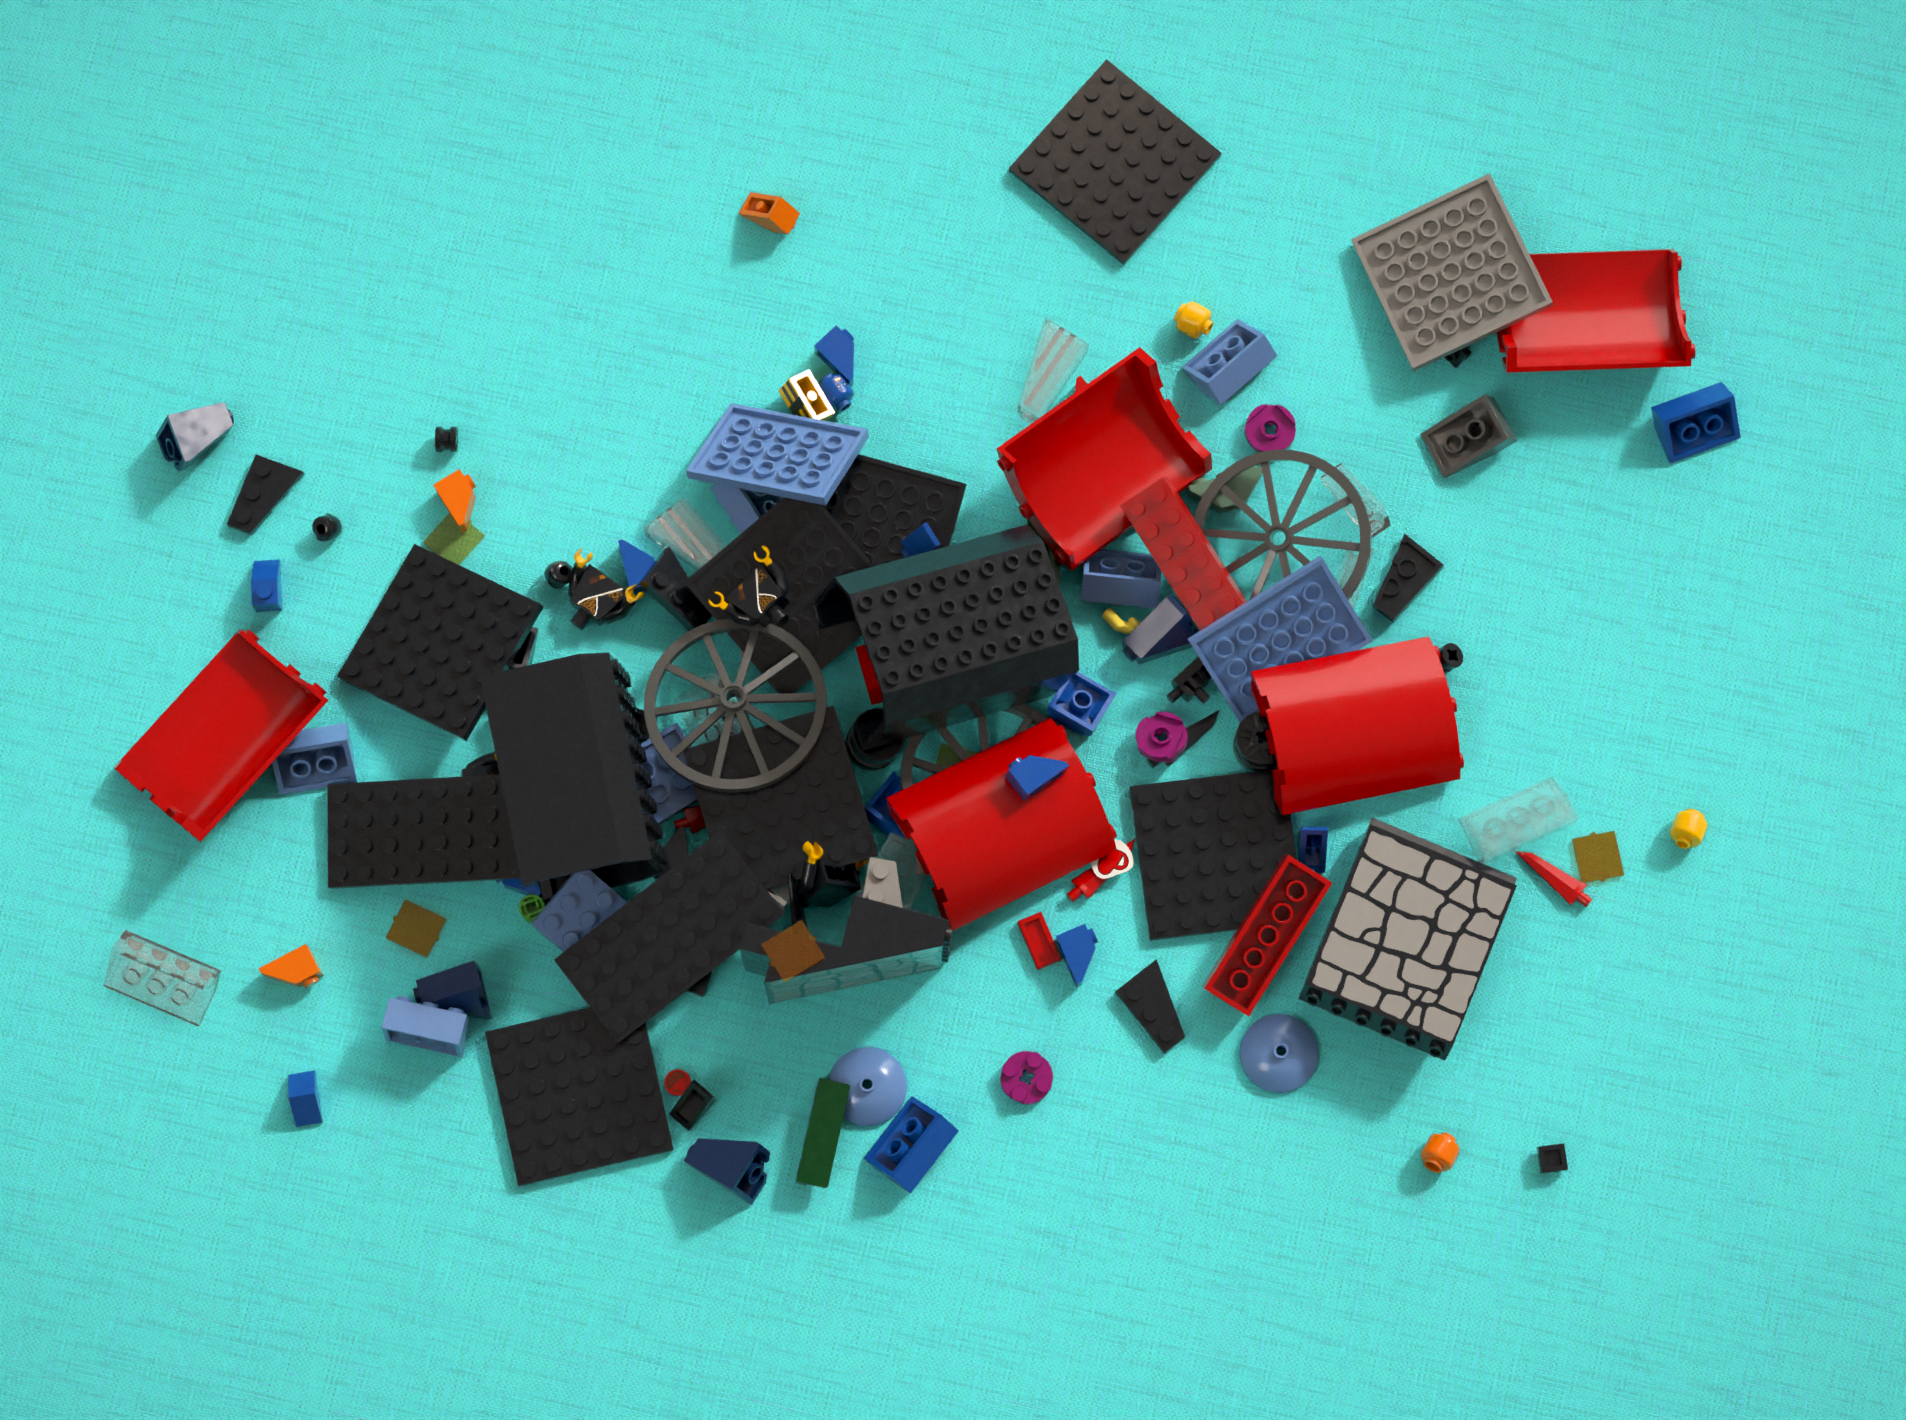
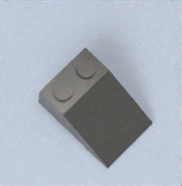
[1421,394,1517,478]

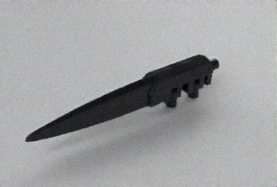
[1167,656,1212,704]

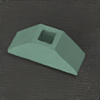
[1187,466,1263,514]

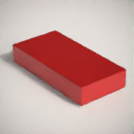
[1017,912,1062,970]

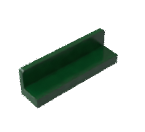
[795,1078,850,1188]

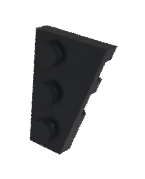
[227,455,304,535]
[1373,533,1444,623]
[639,546,712,631]
[1115,959,1185,1054]

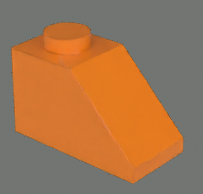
[738,192,800,235]
[433,469,476,533]
[259,944,323,988]

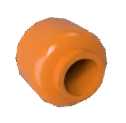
[1421,1132,1460,1173]

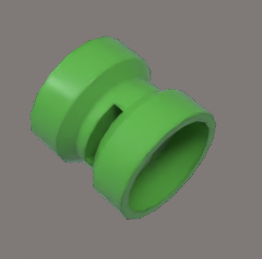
[519,894,546,924]

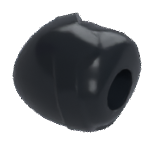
[312,513,342,541]
[544,561,573,589]

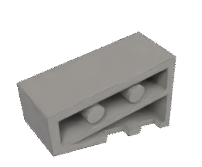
[863,857,903,908]

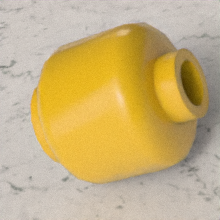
[1174,301,1214,339]
[1670,809,1708,849]

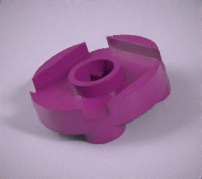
[1244,404,1296,452]
[1136,712,1188,763]
[1000,1051,1053,1105]

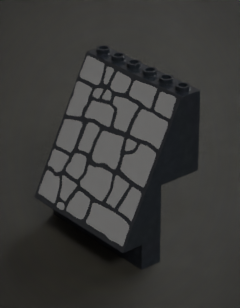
[1298,818,1517,1060]
[740,895,953,1004]

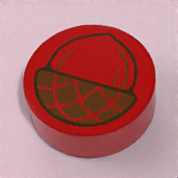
[664,1069,691,1096]

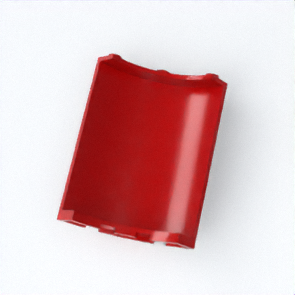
[1496,249,1696,373]
[997,347,1212,571]
[113,629,328,842]
[1251,636,1464,815]
[886,718,1117,931]

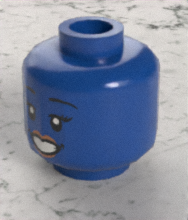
[818,373,854,412]

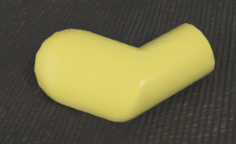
[1102,608,1140,635]

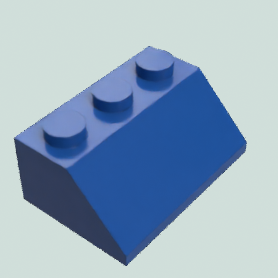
[1651,382,1741,463]
[863,1096,959,1194]

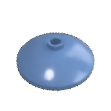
[1240,1014,1319,1093]
[829,1047,907,1126]

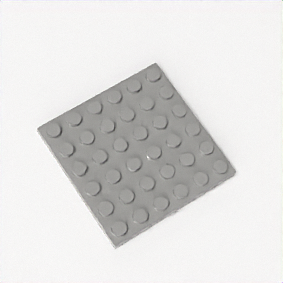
[1351,173,1554,371]

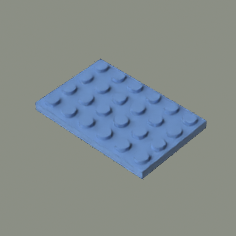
[686,403,869,506]
[1188,556,1373,723]

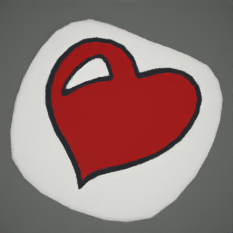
[1091,840,1134,879]

